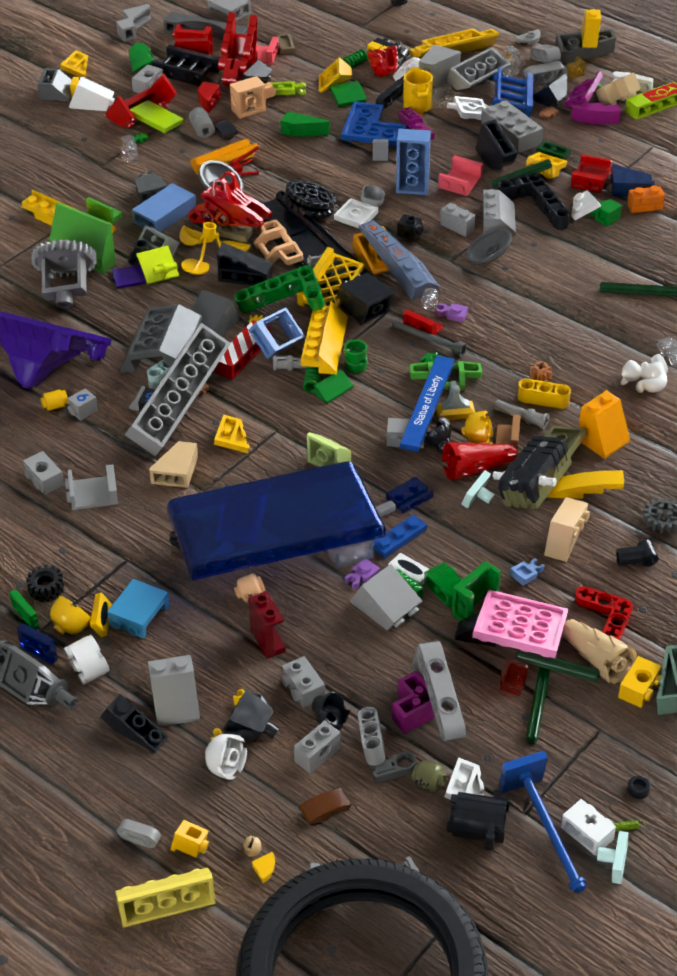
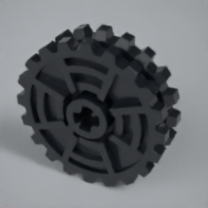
[283,180,337,218]

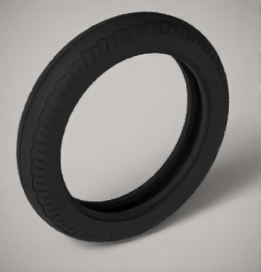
[236,858,489,976]

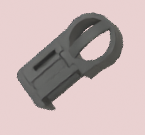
[370,751,417,783]

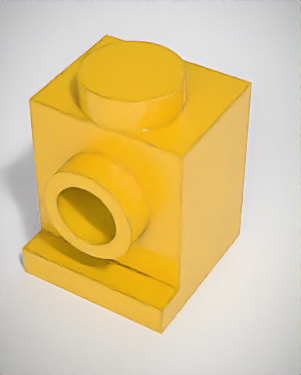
[170,820,209,858]

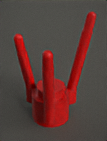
[229,146,260,177]

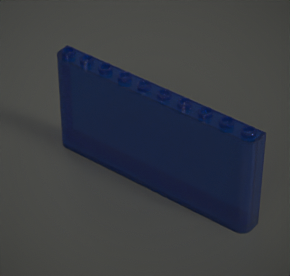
[167,461,386,580]

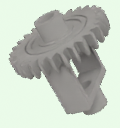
[31,239,96,309]

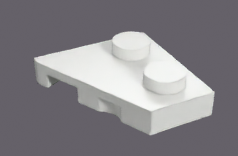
[571,190,601,220]

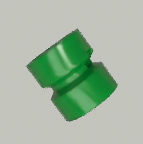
[344,340,367,373]

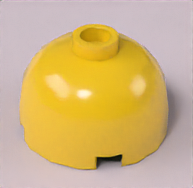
[462,411,493,444]
[50,596,91,635]

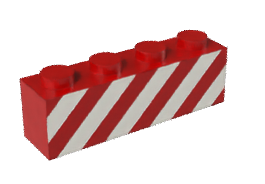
[215,320,271,380]

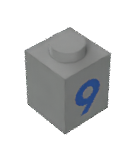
[68,388,98,421]

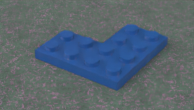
[341,101,407,147]

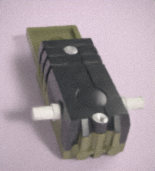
[492,426,587,509]

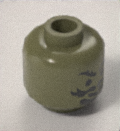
[412,760,447,792]

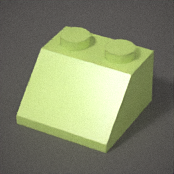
[307,432,351,477]

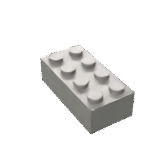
[481,100,543,154]

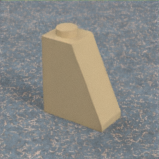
[149,441,198,488]

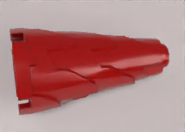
[442,442,518,481]

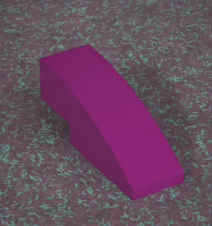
[571,102,621,124]

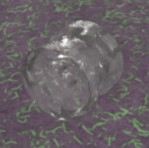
[421,288,439,310]

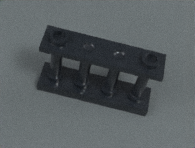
[152,45,220,86]

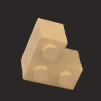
[595,72,641,106]

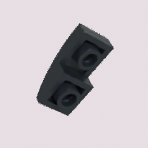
[212,118,238,140]

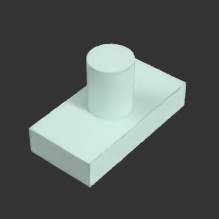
[461,470,495,509]
[597,831,628,884]

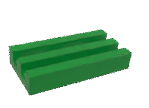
[9,589,40,630]

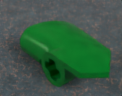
[128,43,156,74]

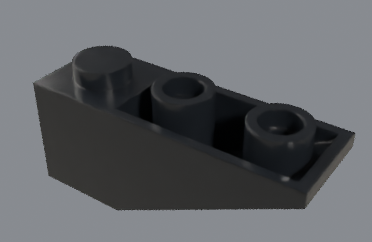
[100,694,169,753]

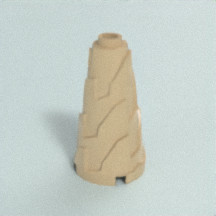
[562,619,637,684]

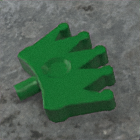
[128,132,148,144]
[420,352,443,363]

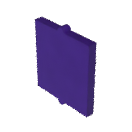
[112,265,146,289]

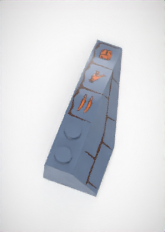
[359,220,440,300]

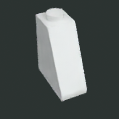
[69,77,115,111]

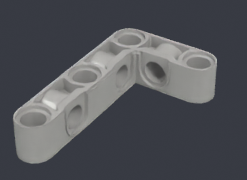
[411,641,466,741]

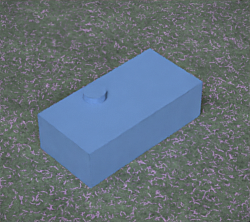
[396,129,431,195]

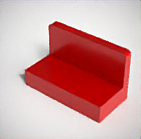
[403,309,443,336]

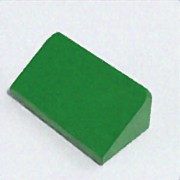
[315,370,354,404]

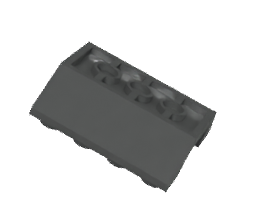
[119,304,202,373]

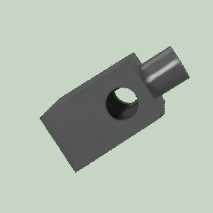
[135,173,168,204]

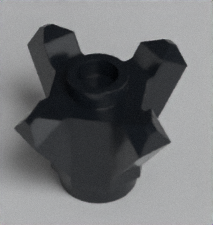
[128,240,152,264]

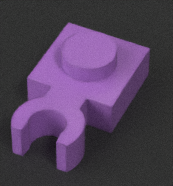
[436,303,468,323]
[345,558,380,590]

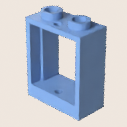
[248,308,305,359]

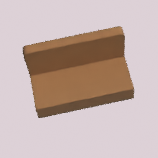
[496,415,521,451]

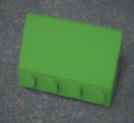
[50,202,116,274]

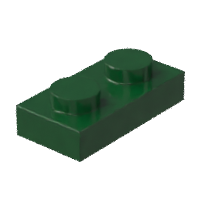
[536,140,571,160]

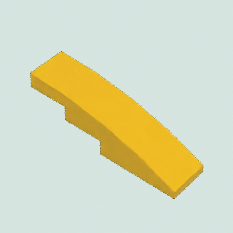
[546,471,624,499]

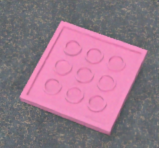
[472,589,568,658]

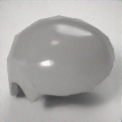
[360,185,385,207]

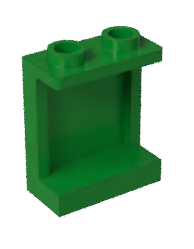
[452,561,501,621]

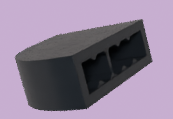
[475,119,518,170]

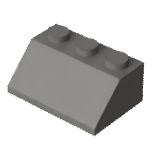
[482,189,516,235]

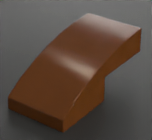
[299,788,352,824]

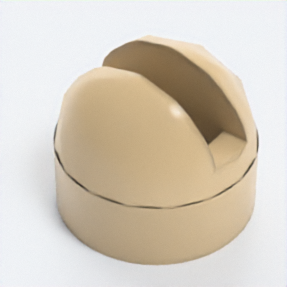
[243,836,262,857]

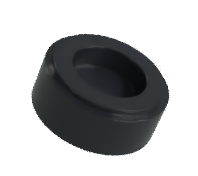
[627,776,651,799]

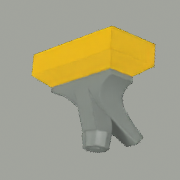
[436,381,475,421]

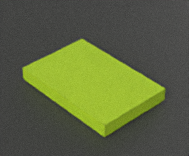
[130,100,183,133]

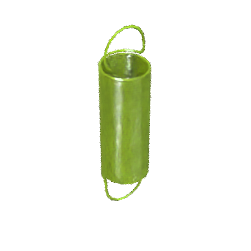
[613,820,645,832]

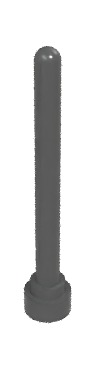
[392,321,467,357]

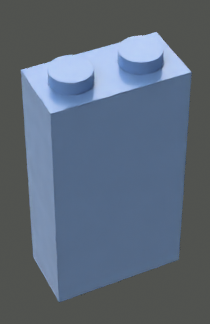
[132,183,196,232]

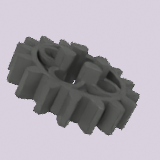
[643,498,677,534]

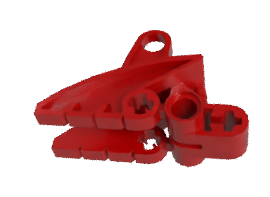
[218,12,258,86]
[188,171,272,227]

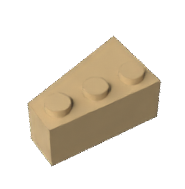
[544,497,590,562]

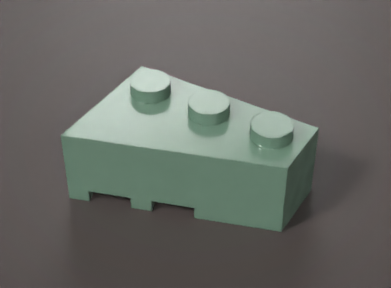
[656,645,677,715]

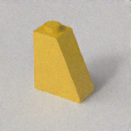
[581,9,601,48]

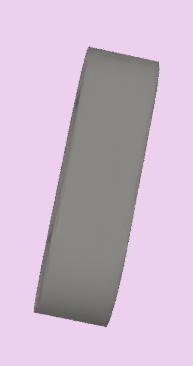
[117,819,161,848]

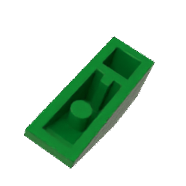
[280,111,330,137]

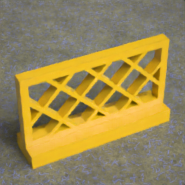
[297,247,364,307]

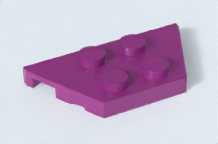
[564,71,603,108]

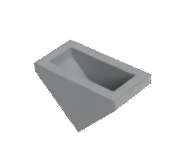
[373,139,388,161]

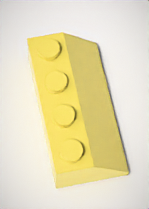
[115,868,216,928]

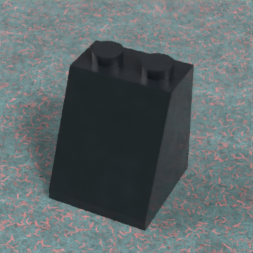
[337,272,395,326]

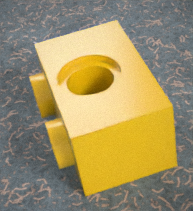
[618,656,662,708]

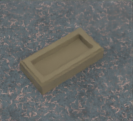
[276,34,295,54]

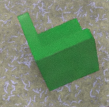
[595,199,622,227]

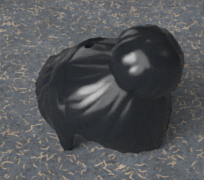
[425,417,452,453]
[312,692,351,731]

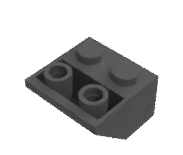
[37,68,72,102]

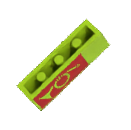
[625,82,677,120]

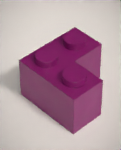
[392,671,435,734]

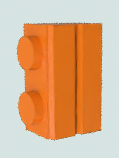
[627,185,665,213]

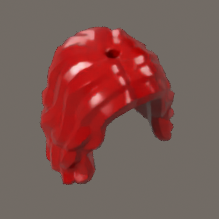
[368,45,398,77]

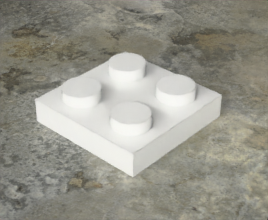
[334,198,378,229]

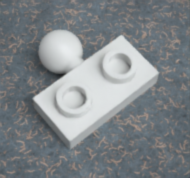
[393,57,420,81]

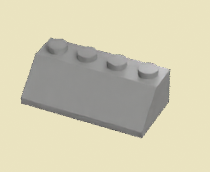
[447,47,511,90]

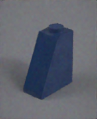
[611,164,655,196]

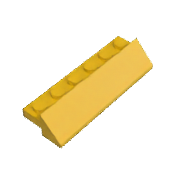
[409,28,499,60]
[21,189,117,233]
[301,301,348,374]

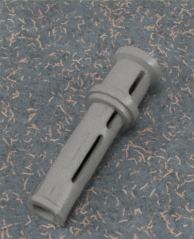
[273,355,307,371]
[494,399,550,430]

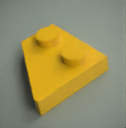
[60,50,88,78]
[213,415,250,454]

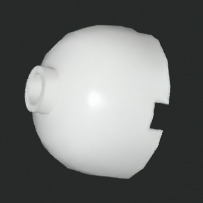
[205,734,247,779]

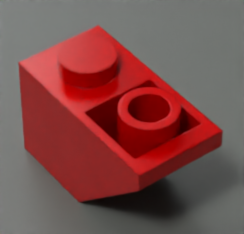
[198,82,222,113]

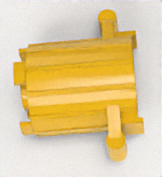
[403,67,433,116]

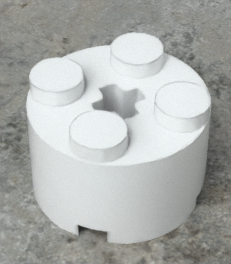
[64,635,110,686]

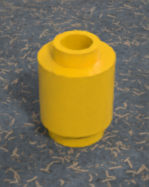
[40,389,68,411]

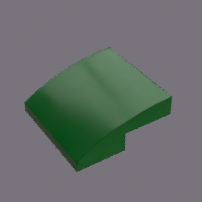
[329,81,367,108]

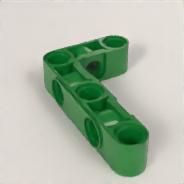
[234,265,325,313]

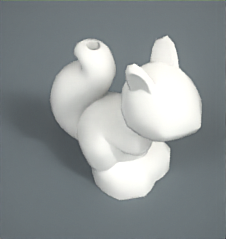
[621,354,668,393]

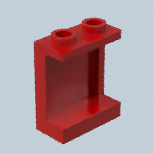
[173,24,213,55]
[571,154,612,193]

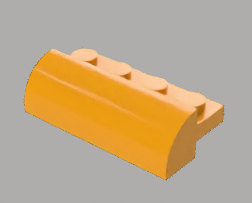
[189,139,258,176]

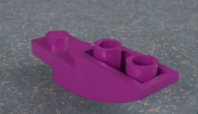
[398,107,435,140]

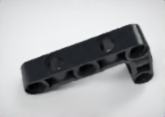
[498,173,569,230]

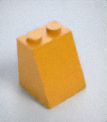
[578,390,630,459]

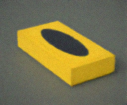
[90,592,112,637]

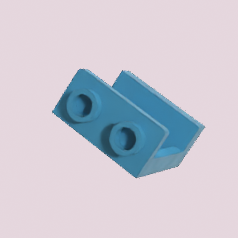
[107,579,170,638]

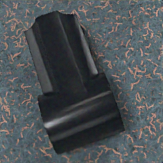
[616,540,659,567]

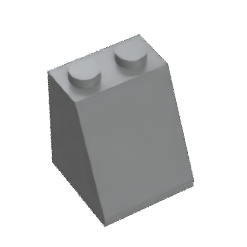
[419,45,461,90]
[350,564,422,631]
[148,655,200,727]

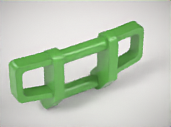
[410,361,482,391]

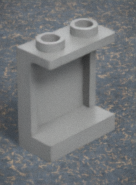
[207,0,251,21]

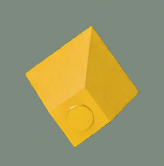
[319,57,352,93]

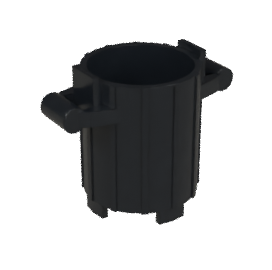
[447,790,510,851]

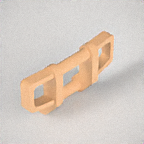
[254,220,303,265]

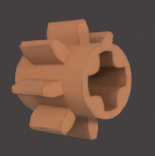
[530,361,552,382]

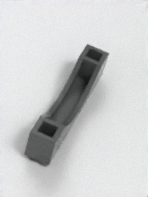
[163,12,248,40]

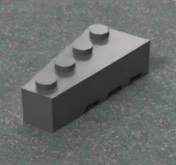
[555,29,616,65]

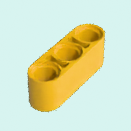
[517,379,571,409]

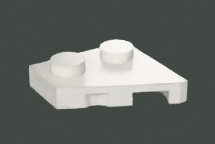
[444,758,484,800]

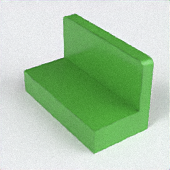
[86,197,123,225]

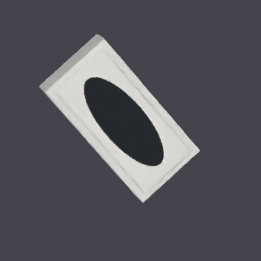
[388,553,429,586]

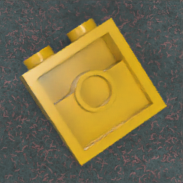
[525,152,567,179]

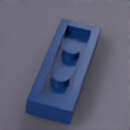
[371,514,427,559]

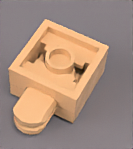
[230,76,276,119]

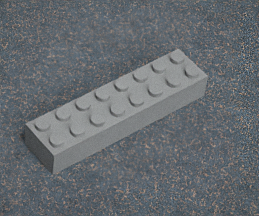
[125,322,231,456]

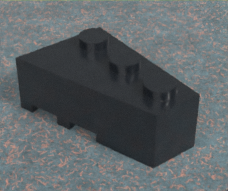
[217,242,272,286]

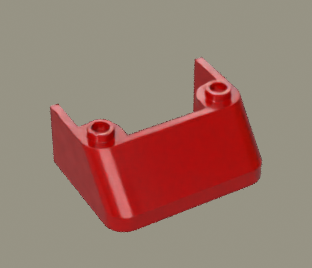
[105,73,178,129]

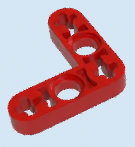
[575,586,633,641]

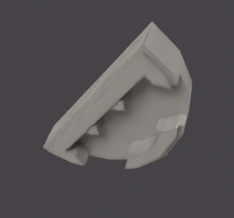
[515,29,541,45]

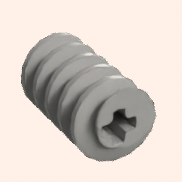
[189,107,215,139]

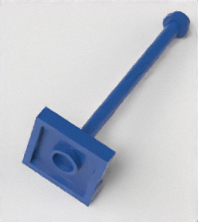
[498,751,586,893]

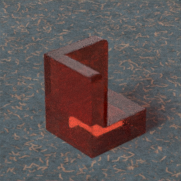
[500,658,528,696]

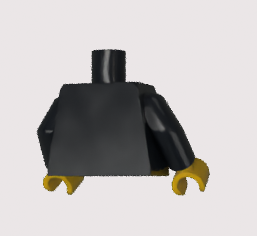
[211,689,279,742]

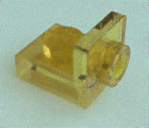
[567,56,586,79]

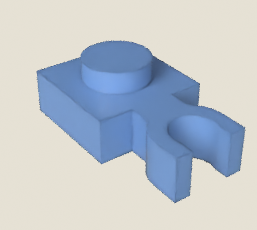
[509,558,545,586]

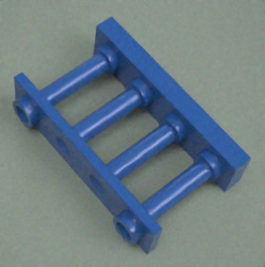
[492,67,533,118]

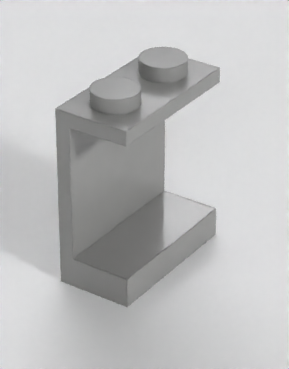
[65,464,118,510]

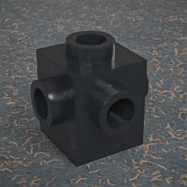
[397,214,424,241]

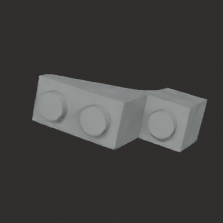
[116,4,151,42]

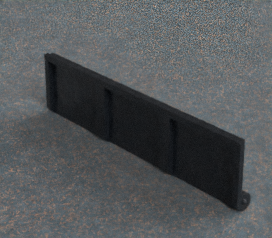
[263,190,380,316]

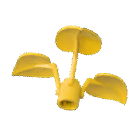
[179,222,251,275]

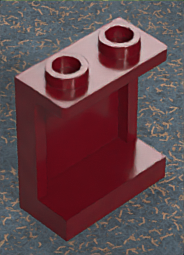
[248,591,286,659]

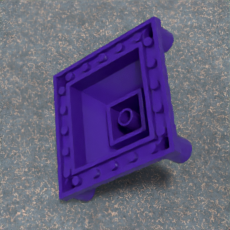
[0,311,112,389]

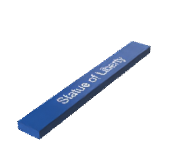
[400,356,454,452]

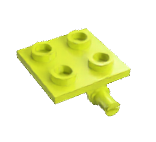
[136,246,179,285]

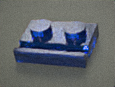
[386,476,433,514]
[17,623,58,665]

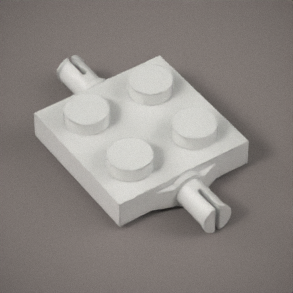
[447,96,489,120]

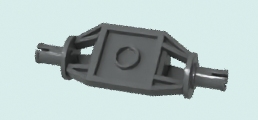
[0,640,79,710]

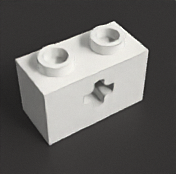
[561,799,616,856]

